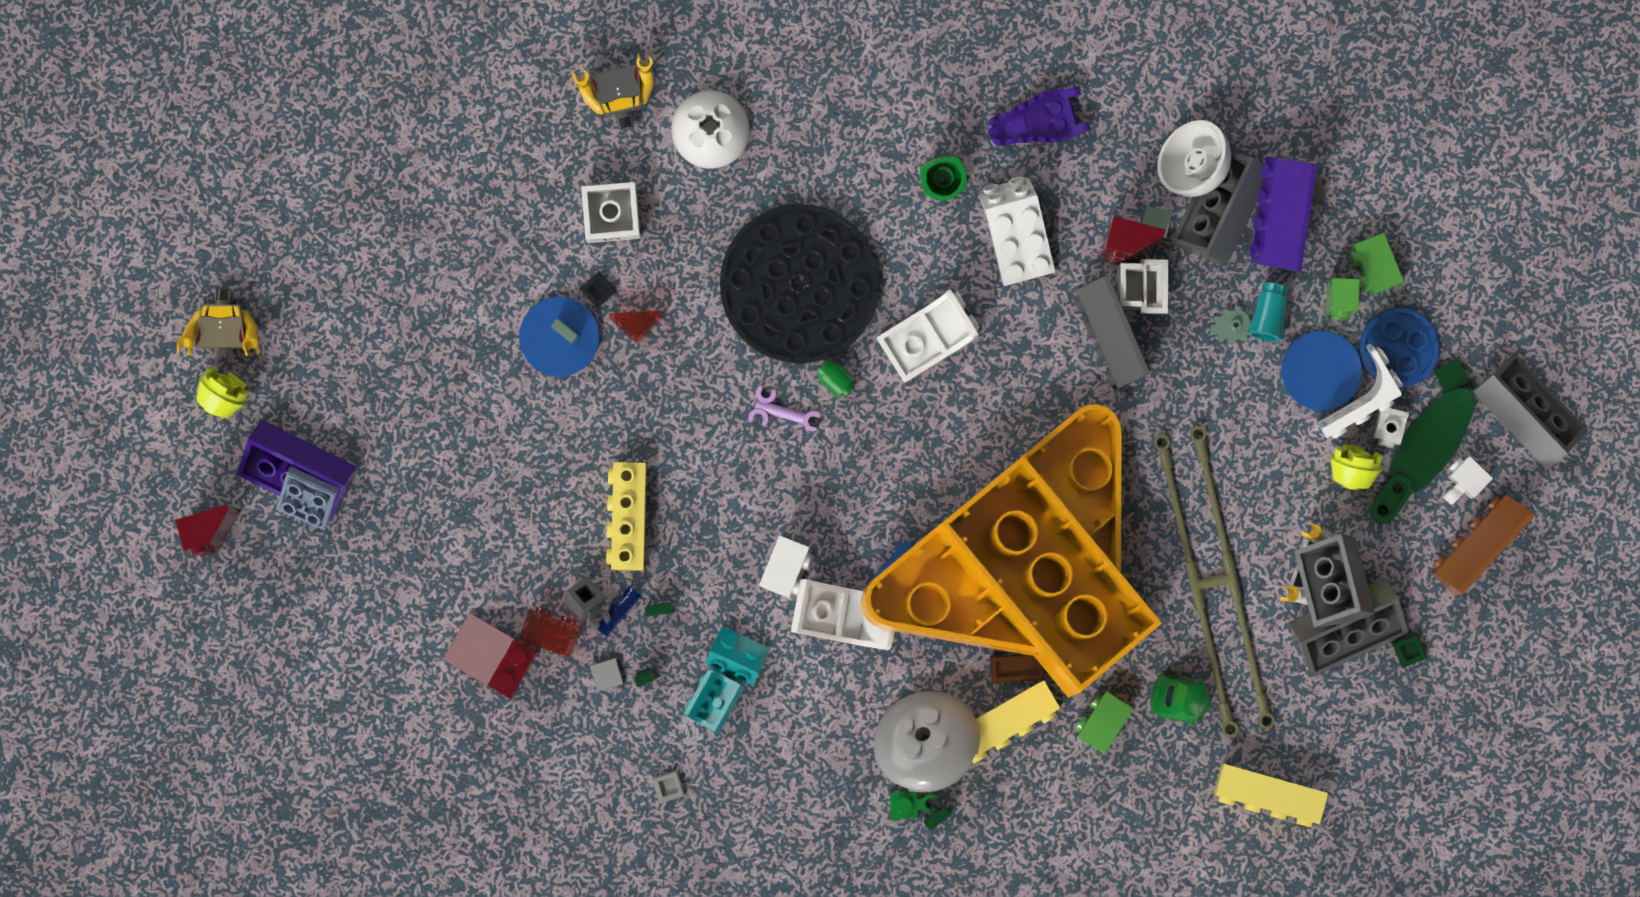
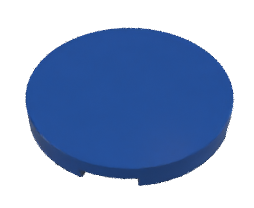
[519,297,599,377]
[1359,308,1440,388]
[1281,331,1362,411]

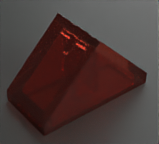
[609,311,664,346]

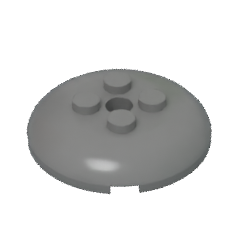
[874,691,980,792]

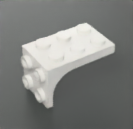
[978,177,1055,286]
[876,289,980,383]
[1317,344,1403,439]
[791,579,894,650]

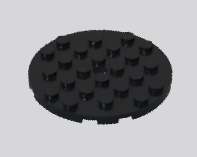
[720,204,880,364]

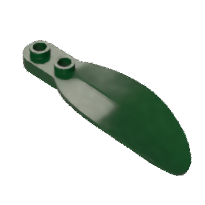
[1369,388,1475,524]

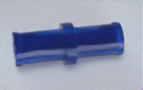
[598,585,642,637]

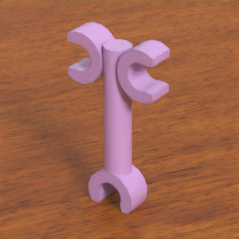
[748,386,821,432]

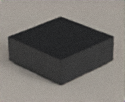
[579,271,617,309]

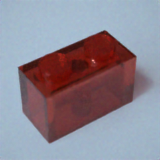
[518,607,581,658]

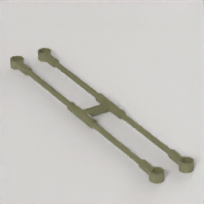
[1153,426,1275,737]

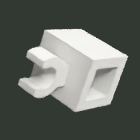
[1443,456,1493,505]

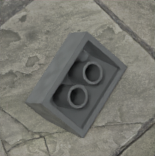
[1294,534,1375,628]

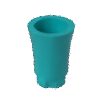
[1246,282,1288,342]

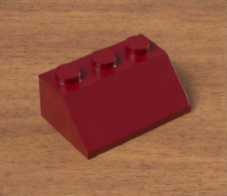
[1101,216,1166,265]
[175,505,240,557]

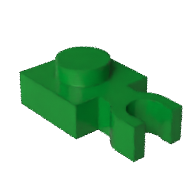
[889,791,937,820]

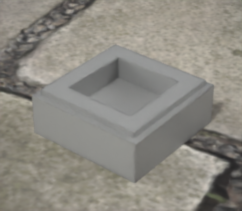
[590,658,624,692]
[651,770,685,804]

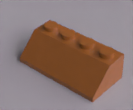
[1431,495,1535,596]

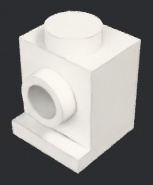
[1372,408,1409,449]

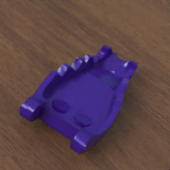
[988,86,1091,146]

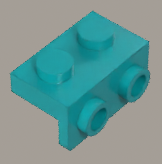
[705,626,770,685]
[684,668,745,734]

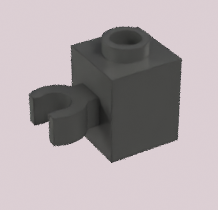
[563,577,611,631]

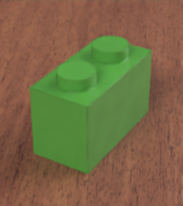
[1349,233,1404,296]
[1325,278,1360,321]
[1075,691,1134,754]

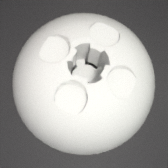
[671,90,750,168]
[1158,120,1231,197]

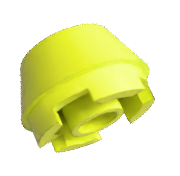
[196,367,250,418]
[1330,444,1383,490]

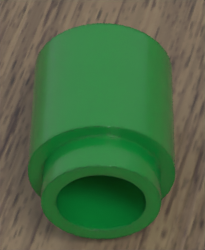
[816,359,856,398]

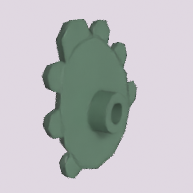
[1210,306,1251,345]

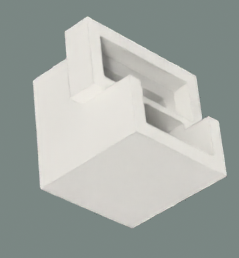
[1118,259,1168,314]

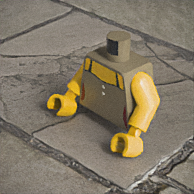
[177,289,261,356]

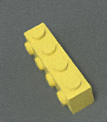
[606,462,647,571]
[1213,764,1328,828]

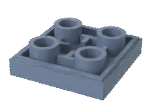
[276,466,339,531]

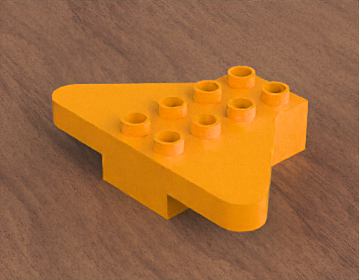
[860,404,1162,698]

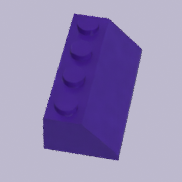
[1250,156,1317,271]
[236,420,357,521]

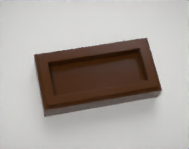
[990,654,1045,683]

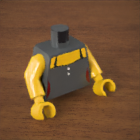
[571,52,654,131]

